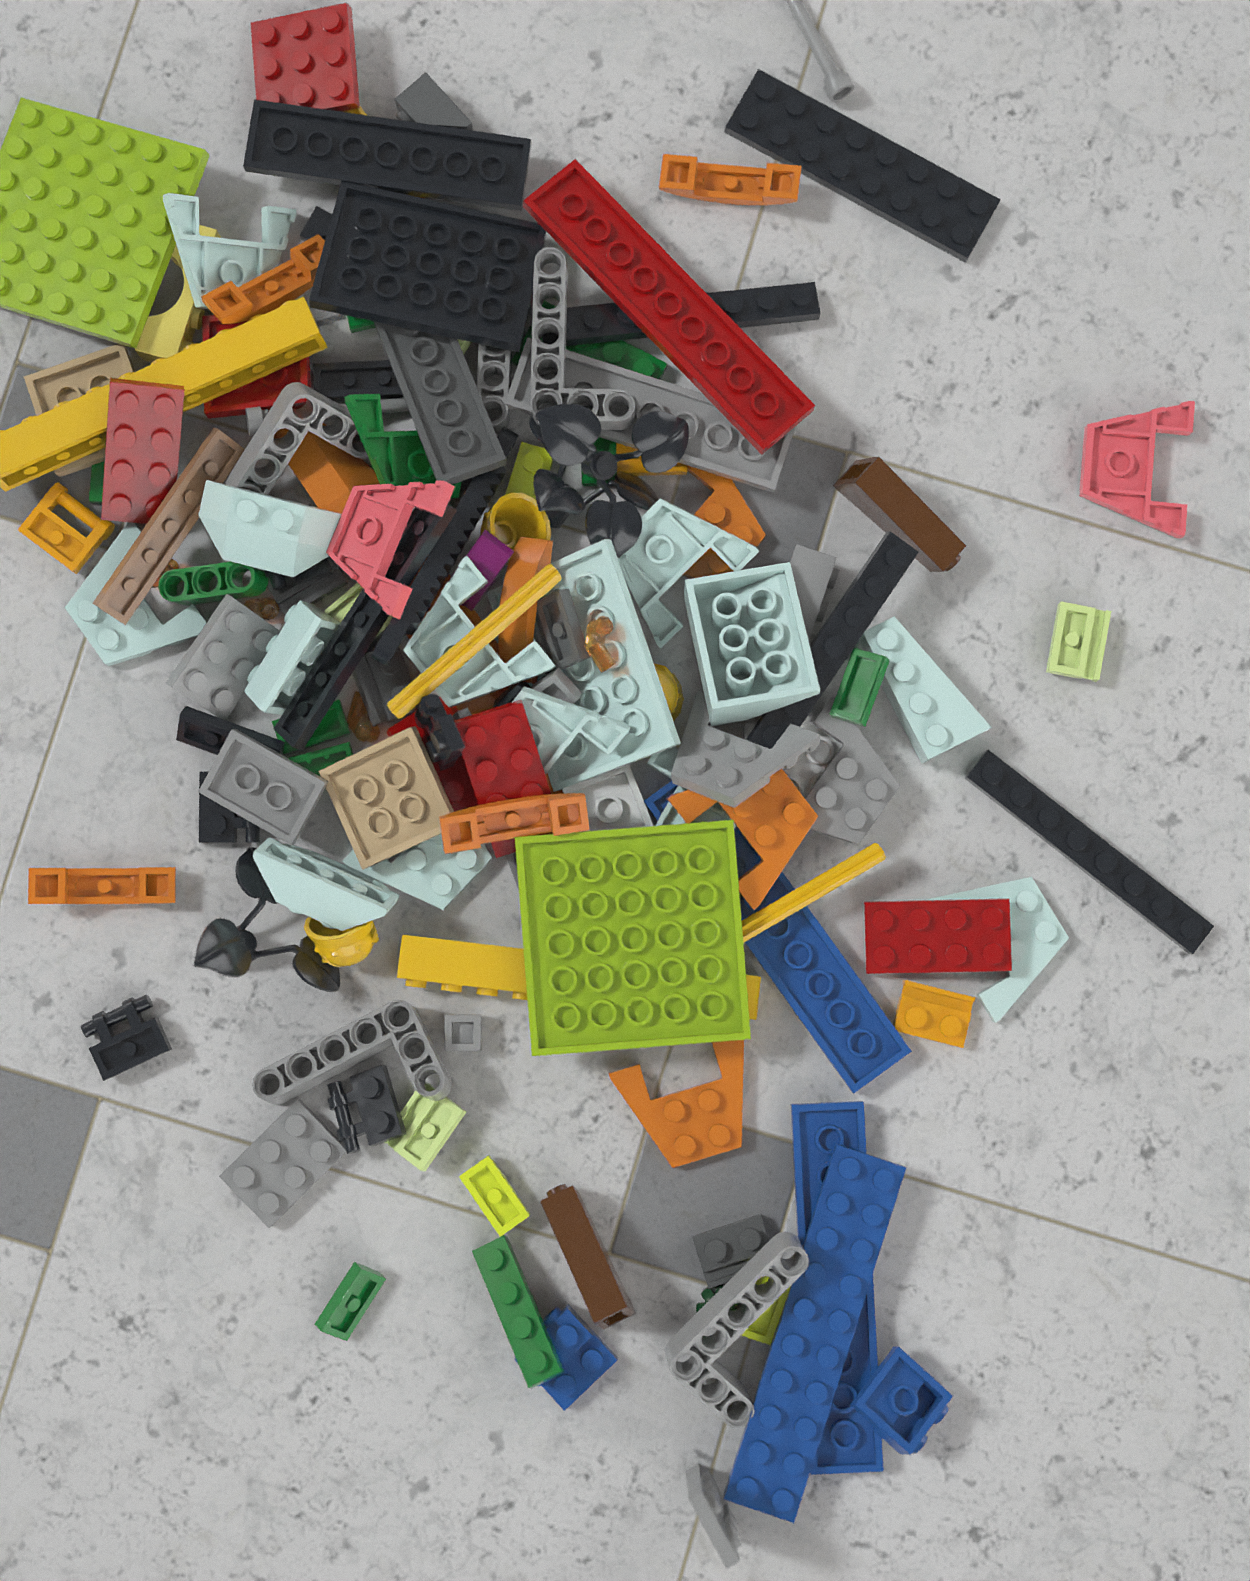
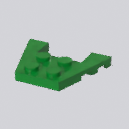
[345,394,462,500]

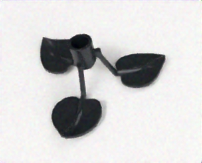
[535,404,689,558]
[529,415,659,529]
[194,847,340,992]

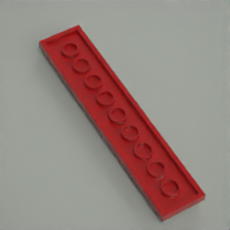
[523,159,815,455]

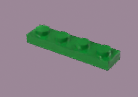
[472,1235,564,1388]

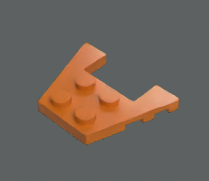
[682,466,766,579]
[667,768,818,910]
[609,1040,744,1168]

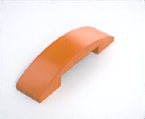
[659,154,802,205]
[201,234,325,324]
[498,537,553,684]
[439,793,590,854]
[28,867,176,904]

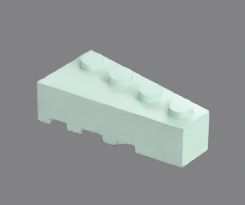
[859,616,992,764]

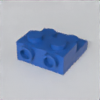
[514,1304,618,1411]
[850,1346,953,1455]

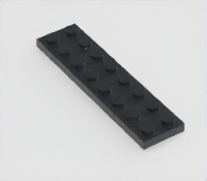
[724,69,1001,263]
[243,99,532,211]

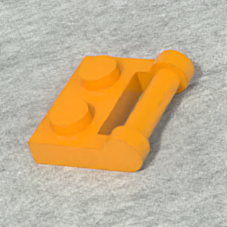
[18,482,115,575]

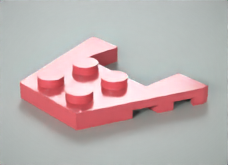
[1079,401,1195,538]
[326,480,455,619]

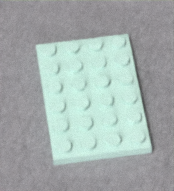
[487,539,681,792]

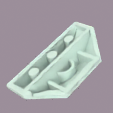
[199,480,342,577]
[253,837,399,931]

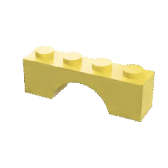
[134,225,221,363]

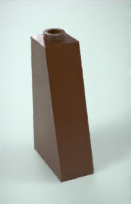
[833,456,966,572]
[540,1184,636,1329]

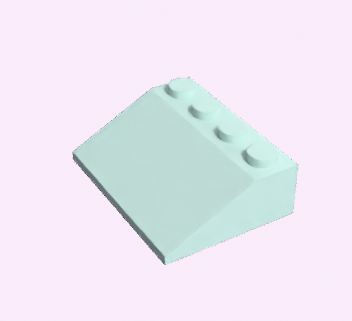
[684,562,820,726]

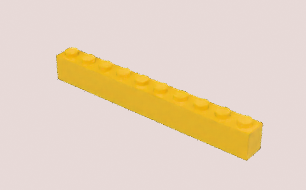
[0,297,328,492]
[397,935,761,1020]

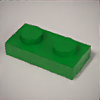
[315,1262,386,1341]

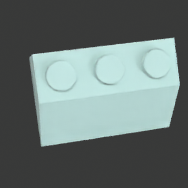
[244,600,341,715]

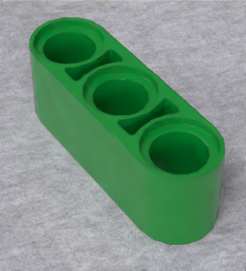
[158,561,268,606]

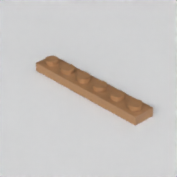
[92,427,245,625]

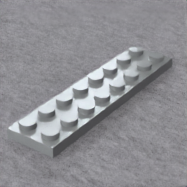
[505,337,796,493]

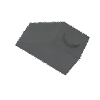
[395,72,473,131]

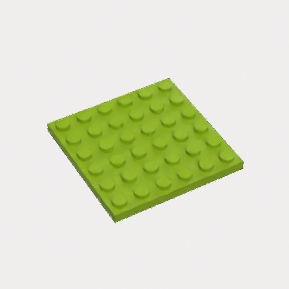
[0,97,210,349]
[515,820,751,1056]

